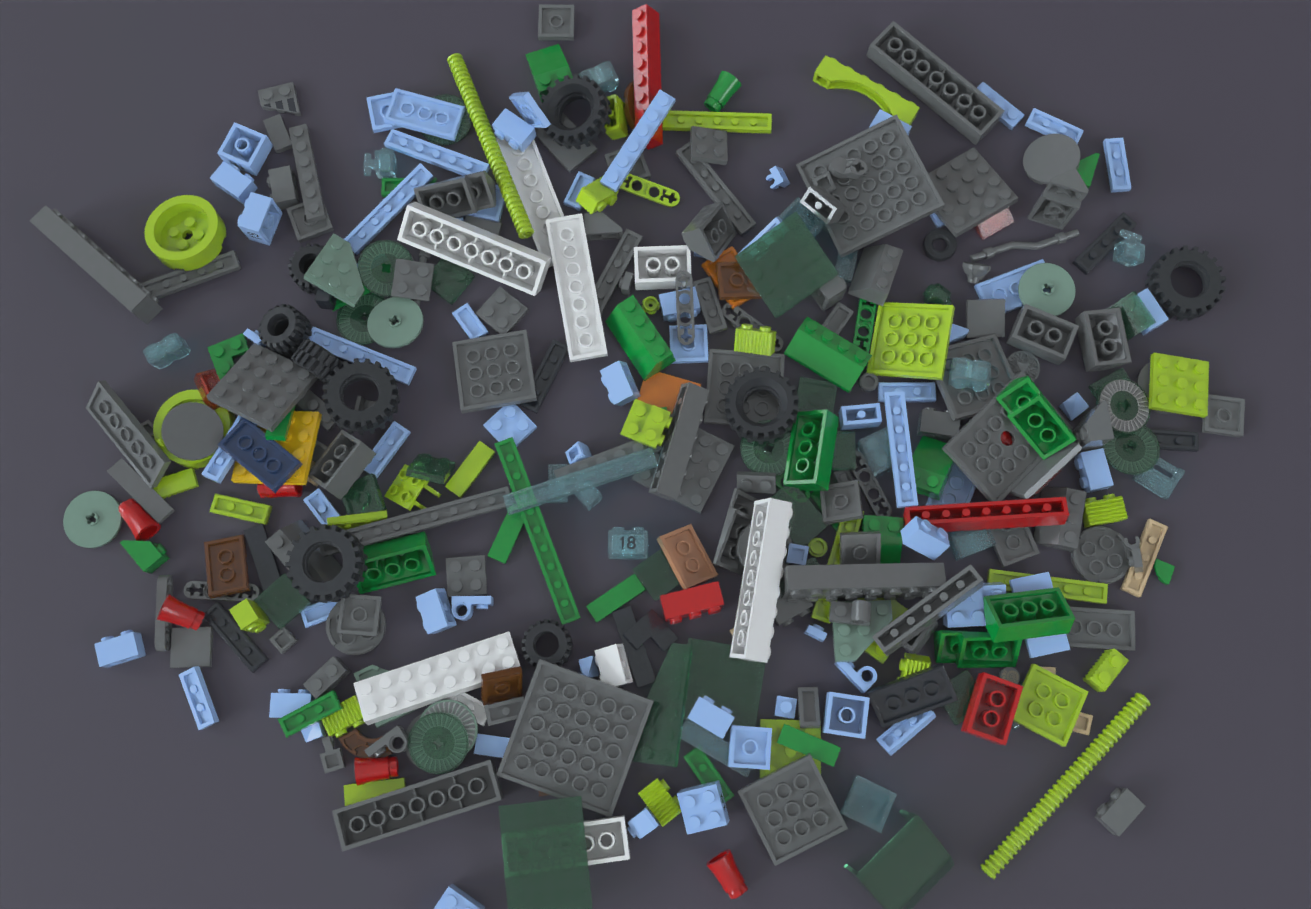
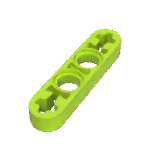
[619,173,680,207]

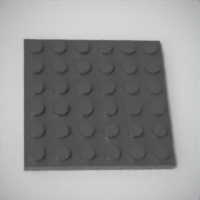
[796,114,945,258]
[496,659,654,817]

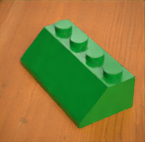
[605,295,676,381]
[784,317,872,393]
[783,409,839,491]
[357,531,436,594]
[983,587,1075,643]

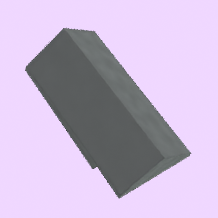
[1027,168,1089,230]
[414,170,496,218]
[713,488,758,575]

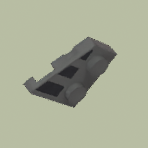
[258,82,301,116]

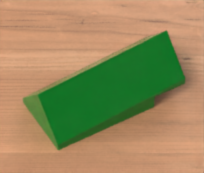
[996,376,1077,460]
[933,630,1022,668]

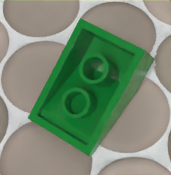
[525,44,573,102]
[912,436,954,500]
[860,515,904,564]

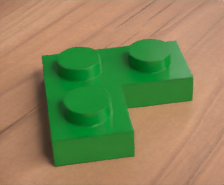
[207,333,250,380]

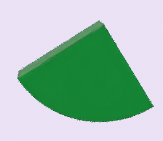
[1153,559,1175,585]

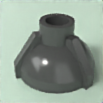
[962,262,991,283]

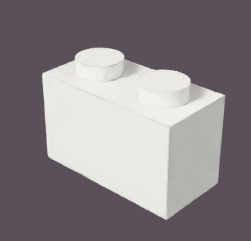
[594,644,633,687]

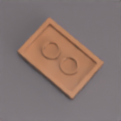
[657,524,718,590]

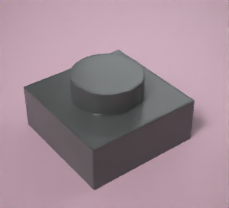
[619,271,634,296]

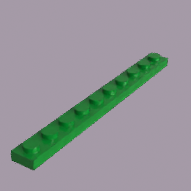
[494,437,581,625]

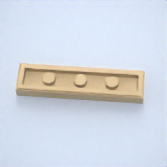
[1120,519,1168,598]

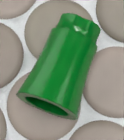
[704,71,742,112]

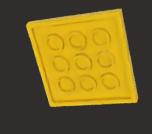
[231,411,322,485]

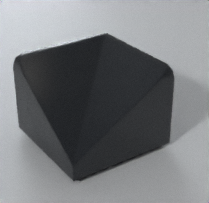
[315,288,337,310]

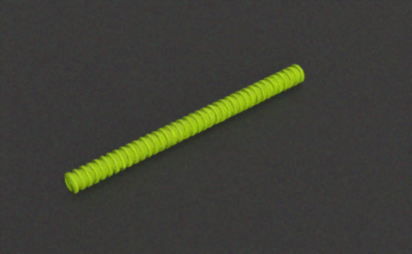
[447,53,534,239]
[980,693,1151,879]

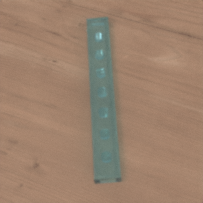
[503,447,658,515]

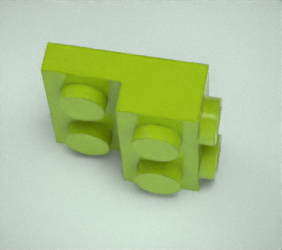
[620,399,673,449]

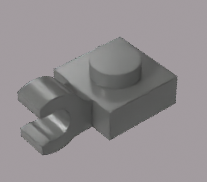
[1124,536,1143,573]
[320,736,346,774]

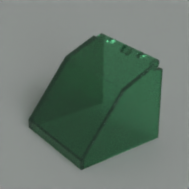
[844,809,954,909]

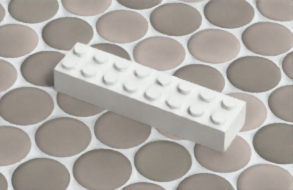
[397,202,552,296]
[730,498,793,663]
[353,631,520,725]

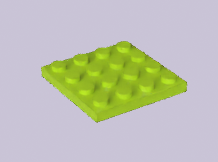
[866,302,955,380]

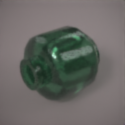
[923,283,952,305]

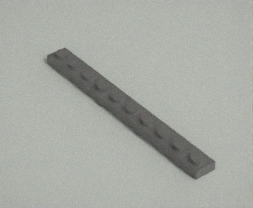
[320,486,513,557]

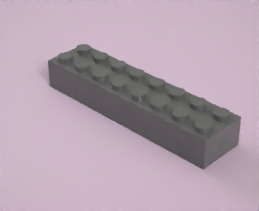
[867,21,1004,145]
[30,205,163,324]
[779,563,946,603]
[332,759,504,852]

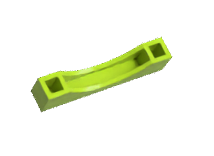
[813,55,920,125]

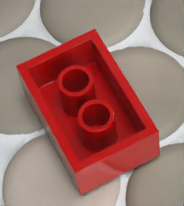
[660,581,724,625]
[961,672,1023,745]

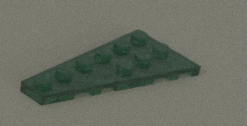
[632,643,693,767]

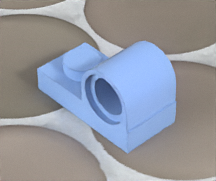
[451,596,494,621]
[834,662,877,693]

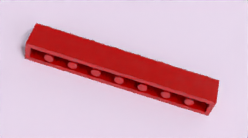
[632,4,663,150]
[903,497,1069,532]

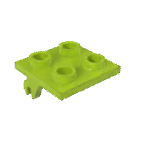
[384,464,441,511]

